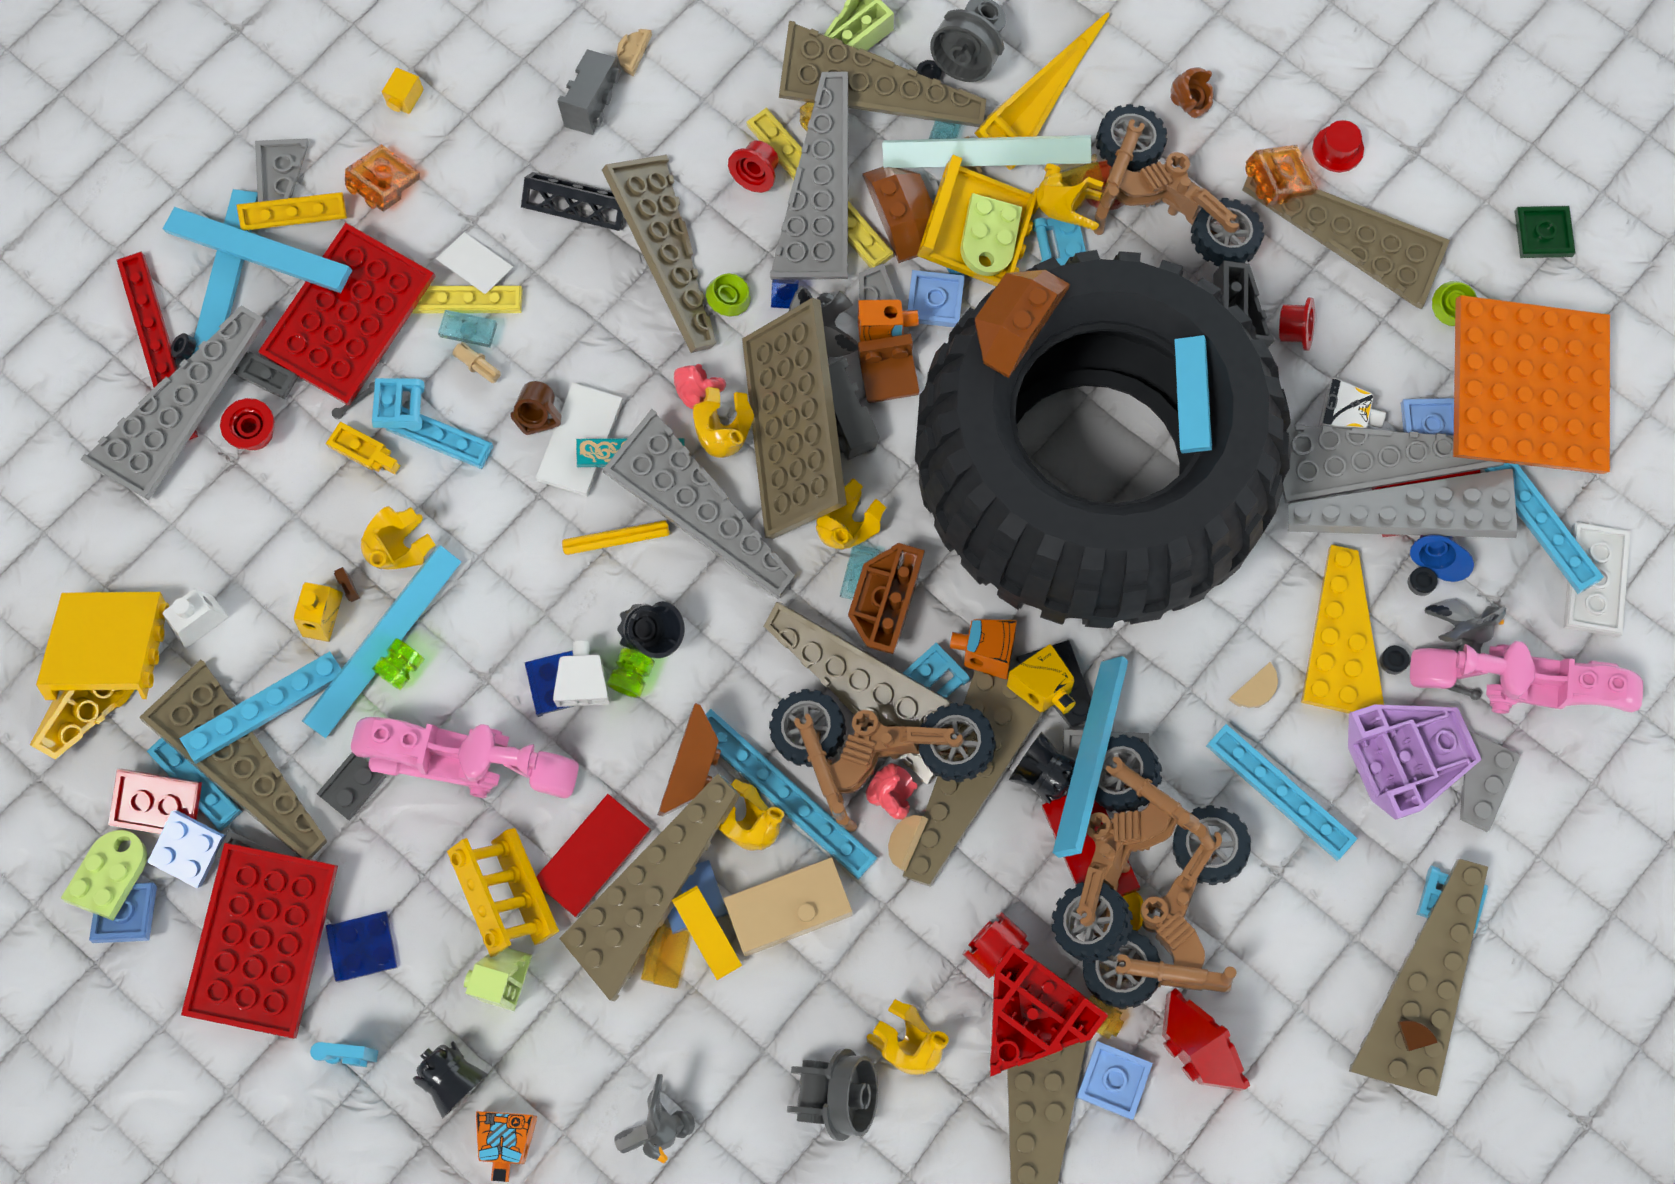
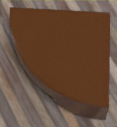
[334,567,360,602]
[1397,1021,1438,1051]

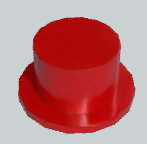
[1312,120,1364,173]
[728,140,779,193]
[1279,297,1315,351]
[220,398,275,451]

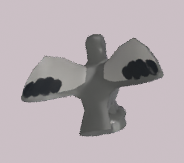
[789,286,858,358]
[1424,599,1506,653]
[614,1074,695,1164]

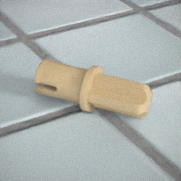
[453,342,501,383]

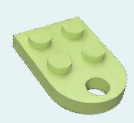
[960,193,1022,276]
[61,830,147,921]

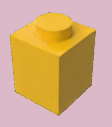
[382,67,424,114]

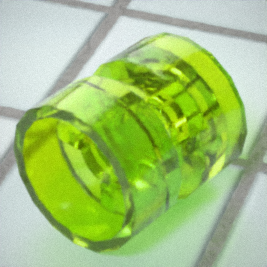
[371,638,425,690]
[607,648,655,698]

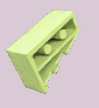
[824,0,894,51]
[464,948,532,1011]

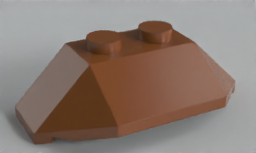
[862,166,933,263]
[975,270,1070,378]
[848,543,925,654]
[657,703,721,817]

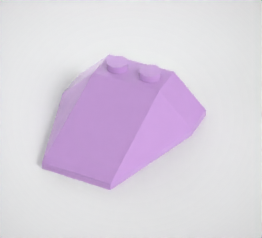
[1348,704,1482,820]

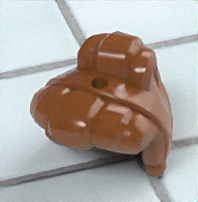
[1170,67,1214,118]

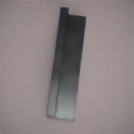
[521,172,624,231]

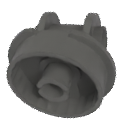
[930,0,1006,82]
[787,1049,878,1141]

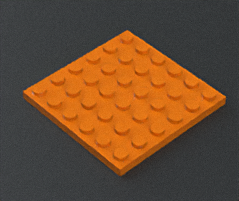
[1453,295,1610,474]

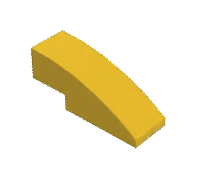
[672,885,742,980]

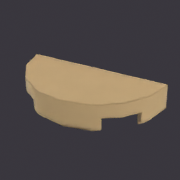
[617,29,652,76]
[1229,662,1278,708]
[888,815,928,872]

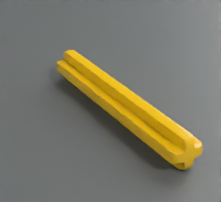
[562,520,670,555]

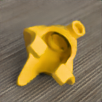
[1037,163,1104,230]
[693,387,754,458]
[816,478,887,550]
[361,506,436,570]
[718,779,784,851]
[867,999,949,1075]

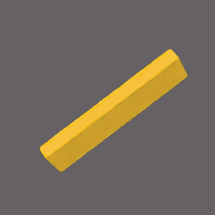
[236,192,347,231]

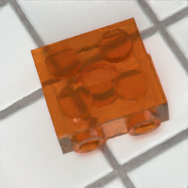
[345,144,420,212]
[1245,145,1318,206]

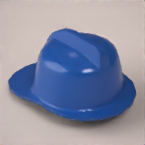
[1410,535,1474,582]

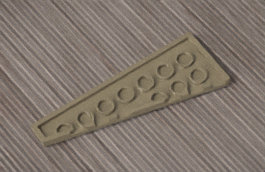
[779,21,986,127]
[602,154,716,353]
[1242,164,1450,309]
[764,602,962,784]
[140,660,327,860]
[559,774,740,1001]

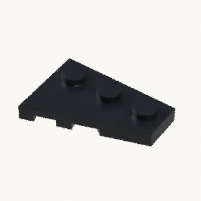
[1016,640,1091,728]

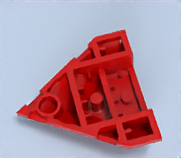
[990,944,1108,1077]
[1162,988,1250,1091]

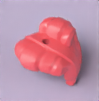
[674,364,726,409]
[866,763,918,820]

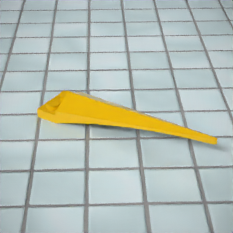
[974,12,1109,170]

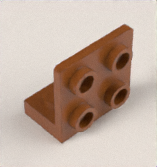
[858,334,919,403]

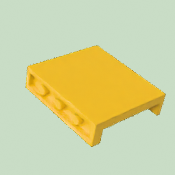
[917,155,1038,286]
[36,592,170,700]

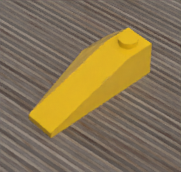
[30,690,134,759]

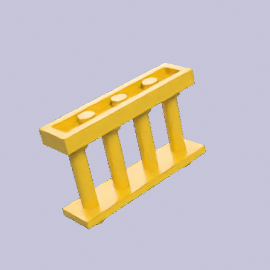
[447,828,559,957]

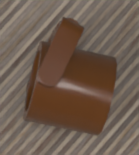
[510,381,562,435]

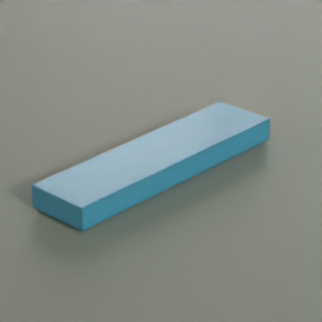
[1175,335,1212,453]
[385,407,493,469]
[147,738,243,831]

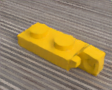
[325,422,401,475]

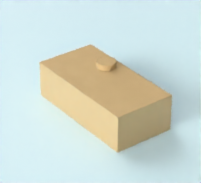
[723,857,852,957]

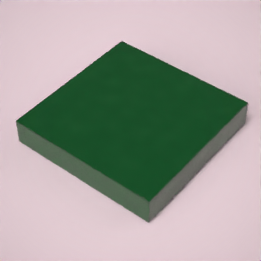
[1514,206,1575,258]

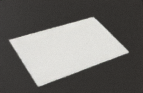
[436,232,513,294]

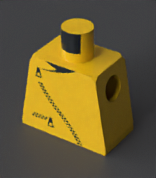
[294,582,343,642]
[1007,644,1076,714]

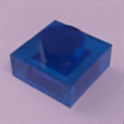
[771,279,799,309]

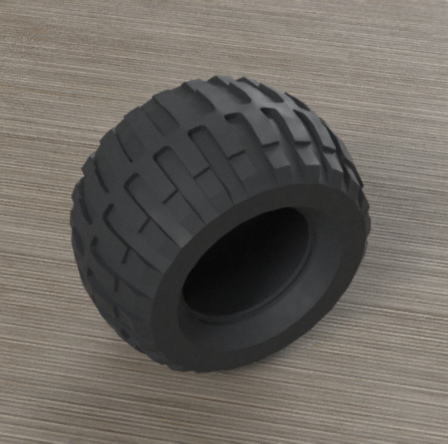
[915,250,1291,629]

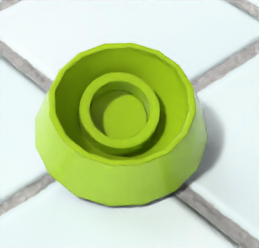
[706,273,751,317]
[1432,281,1477,326]

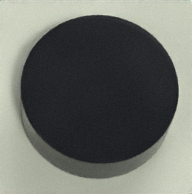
[916,60,942,80]
[171,333,196,361]
[1408,567,1438,596]
[1379,645,1410,675]

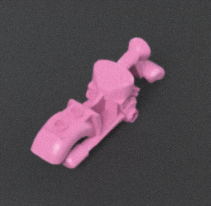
[1410,641,1643,714]
[351,717,579,798]

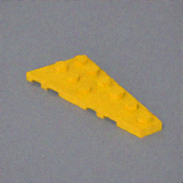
[1301,545,1384,713]

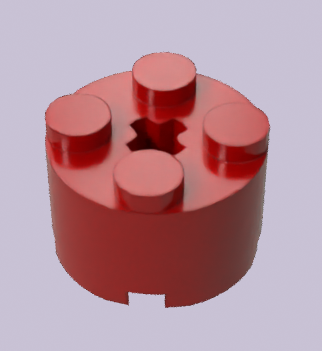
[962,911,1030,979]

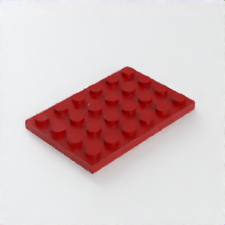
[258,222,436,406]
[181,843,338,1039]

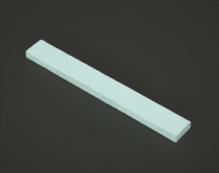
[882,135,1091,168]

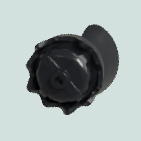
[617,601,685,658]
[1009,732,1076,804]
[413,1041,488,1119]

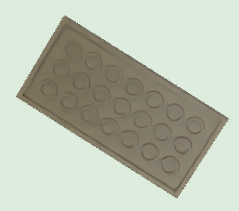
[742,298,847,539]

